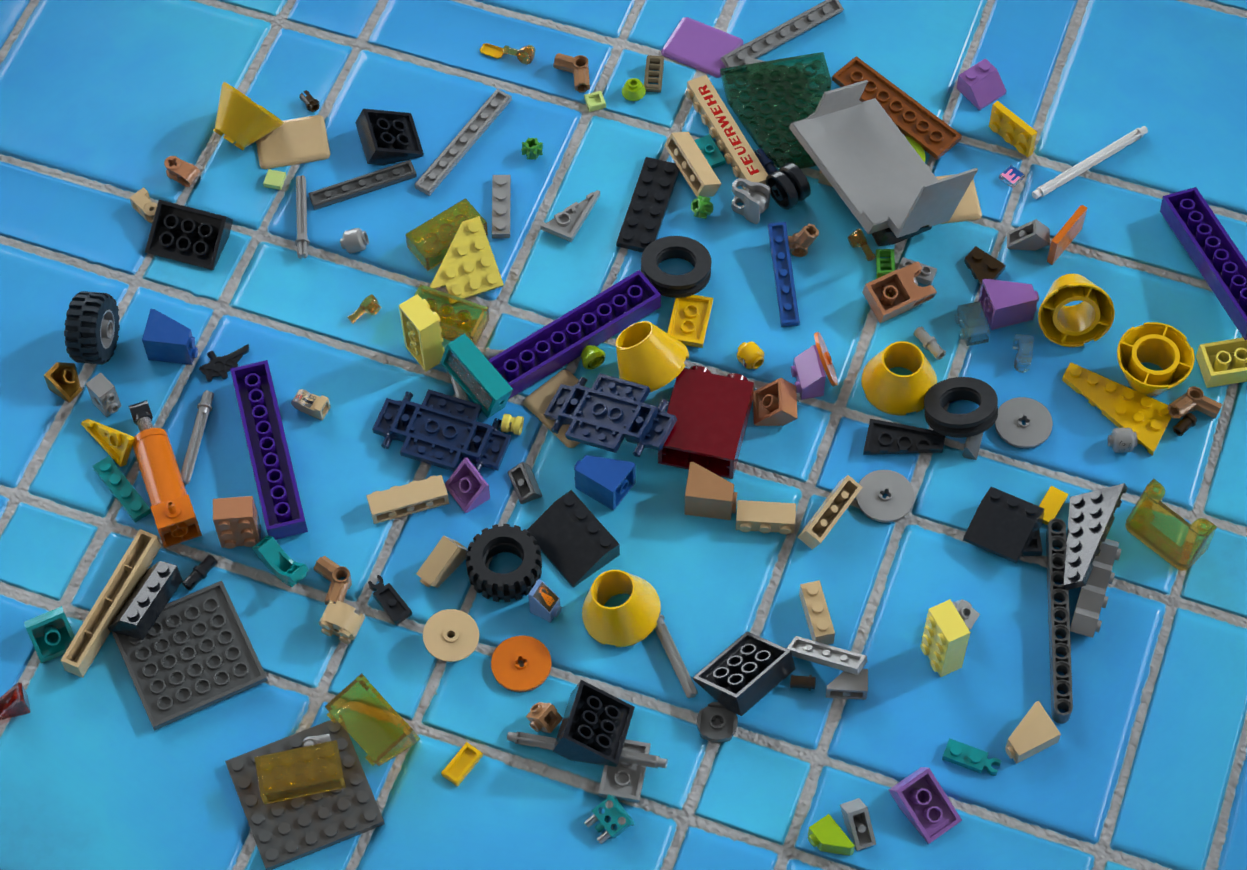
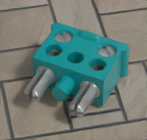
[584,794,634,844]

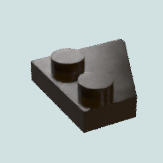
[964,246,1006,285]

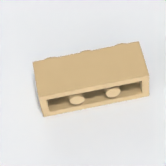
[736,500,796,534]
[799,580,835,645]

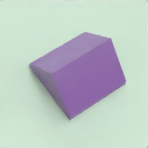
[445,458,490,513]

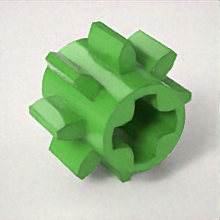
[521,138,543,160]
[691,196,713,219]

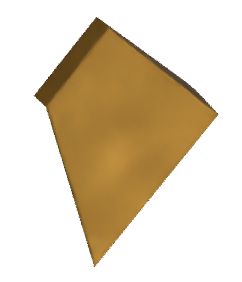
[44,362,83,403]

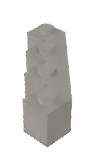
[1070,539,1122,638]

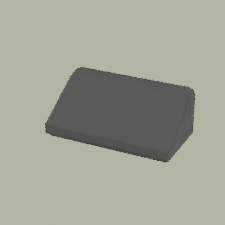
[962,432,984,460]
[508,462,542,504]

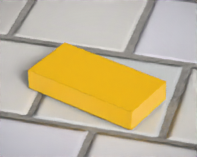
[1039,486,1069,525]
[441,742,483,787]

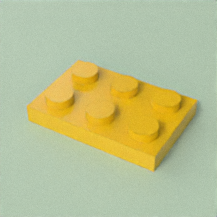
[989,101,1037,157]
[667,295,713,348]

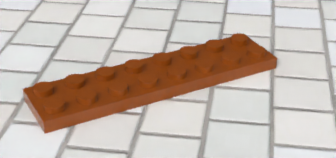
[832,56,962,160]

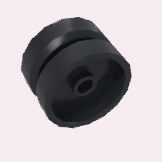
[766,162,811,210]

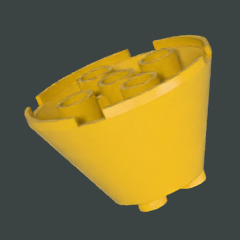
[213,82,284,150]

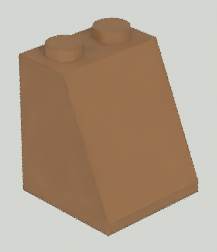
[685,462,738,520]

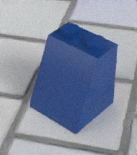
[142,309,198,365]
[574,455,636,511]

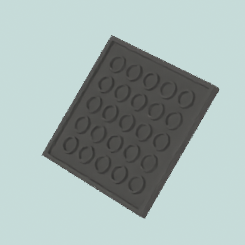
[111,581,268,731]
[225,716,385,870]

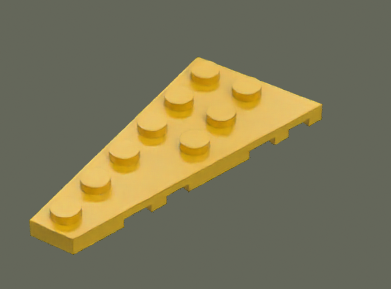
[1062,362,1172,456]

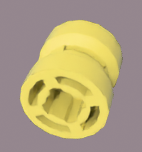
[501,413,524,435]

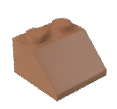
[753,378,798,426]

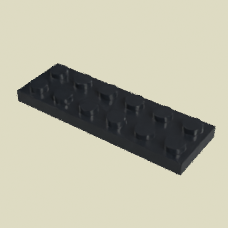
[616,157,680,252]

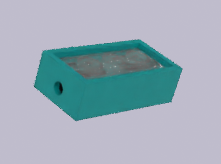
[440,333,513,418]

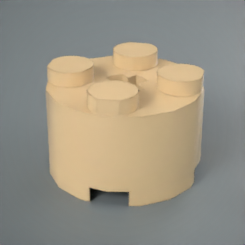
[319,600,365,644]

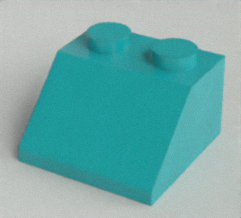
[24,606,75,664]

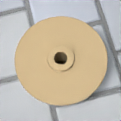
[423,609,479,662]

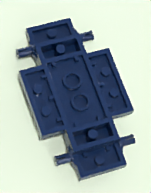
[544,373,677,457]
[372,389,511,473]

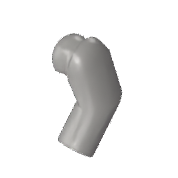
[302,734,331,751]

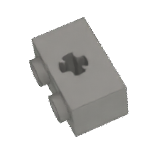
[85,373,121,417]

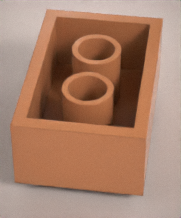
[213,496,261,549]

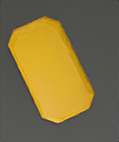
[480,43,504,59]

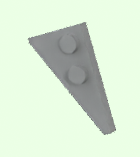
[540,190,600,242]

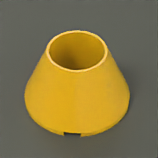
[1038,274,1115,347]
[616,321,689,392]
[1117,322,1195,396]
[861,341,937,416]
[582,570,661,647]

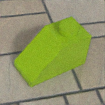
[808,814,855,856]

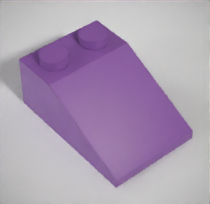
[888,767,962,844]

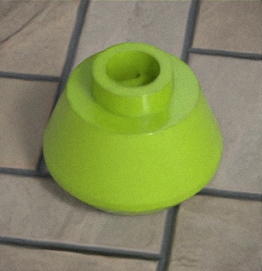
[622,78,646,101]
[581,345,606,369]

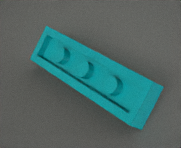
[93,456,151,523]

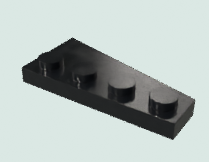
[863,419,945,455]

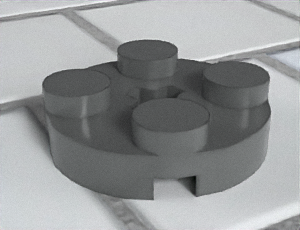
[697,702,738,743]

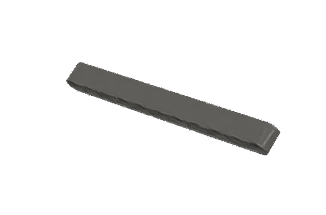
[1046,518,1073,723]

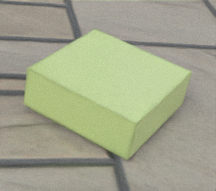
[584,91,606,112]
[263,169,286,190]

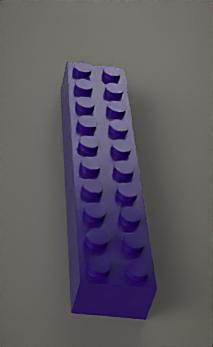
[1160,187,1247,340]
[488,270,661,399]
[230,360,308,540]

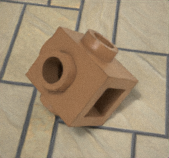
[526,702,563,733]

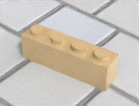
[664,132,721,197]
[366,475,449,524]
[798,475,863,550]

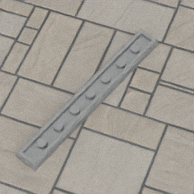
[720,0,844,73]
[415,89,512,196]

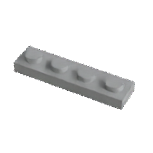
[492,175,511,238]
[786,636,868,675]

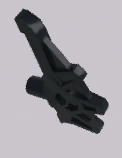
[199,344,249,382]

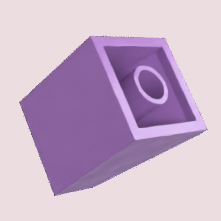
[978,279,1039,330]

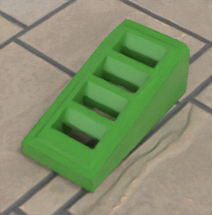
[876,249,895,278]

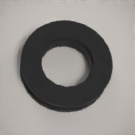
[641,236,712,298]
[924,377,998,438]

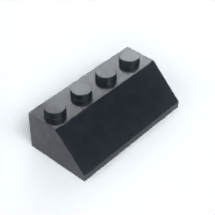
[108,561,183,640]

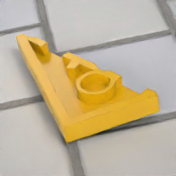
[81,419,135,467]

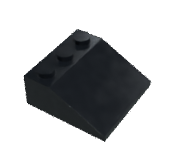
[355,109,424,165]
[963,487,1044,563]

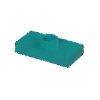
[694,134,726,169]

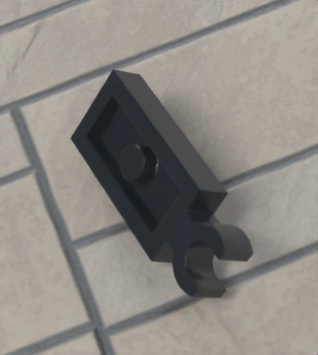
[368,575,412,625]

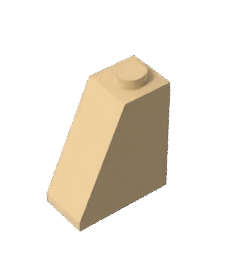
[416,535,468,588]
[1005,701,1061,764]

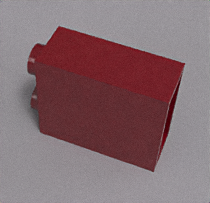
[658,366,754,479]

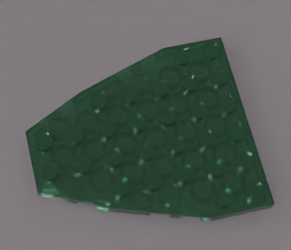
[720,52,832,169]

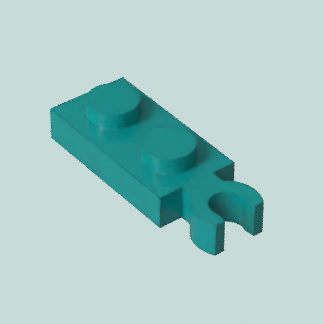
[942,738,1001,776]

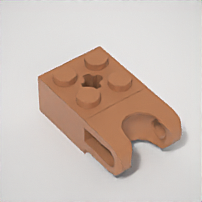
[862,261,937,323]

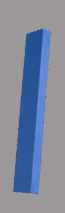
[768,222,800,327]

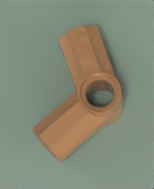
[553,53,590,93]
[788,224,819,257]
[1167,386,1223,419]
[314,556,352,605]

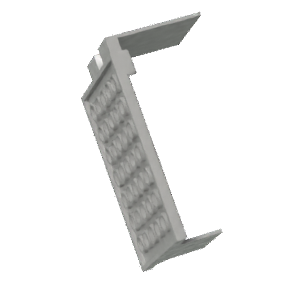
[789,80,978,238]

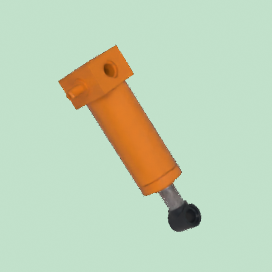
[129,400,202,548]

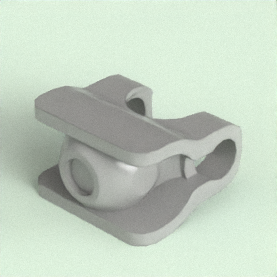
[731,178,770,224]

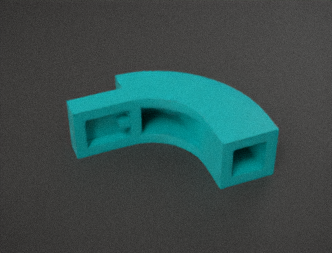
[252,536,309,587]

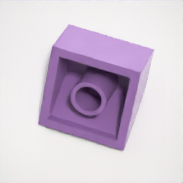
[956,58,1007,111]
[791,345,826,400]

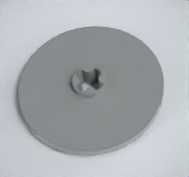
[995,397,1053,448]
[856,470,914,523]

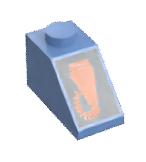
[528,579,562,623]

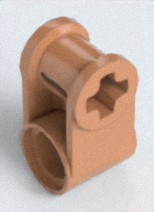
[164,156,200,187]

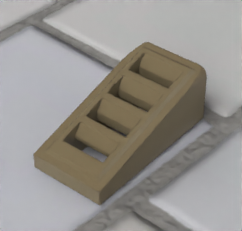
[644,55,664,92]

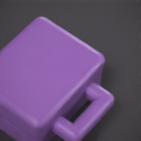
[661,17,743,78]

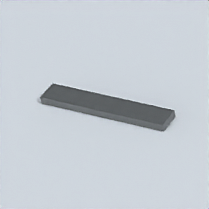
[308,160,417,210]

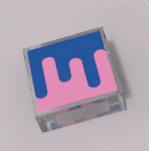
[999,164,1025,188]

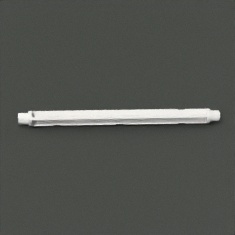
[1032,126,1148,199]

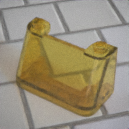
[1125,479,1217,571]
[325,673,420,766]

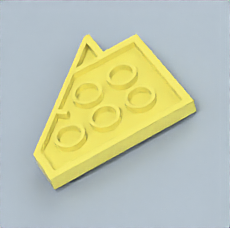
[429,216,504,303]

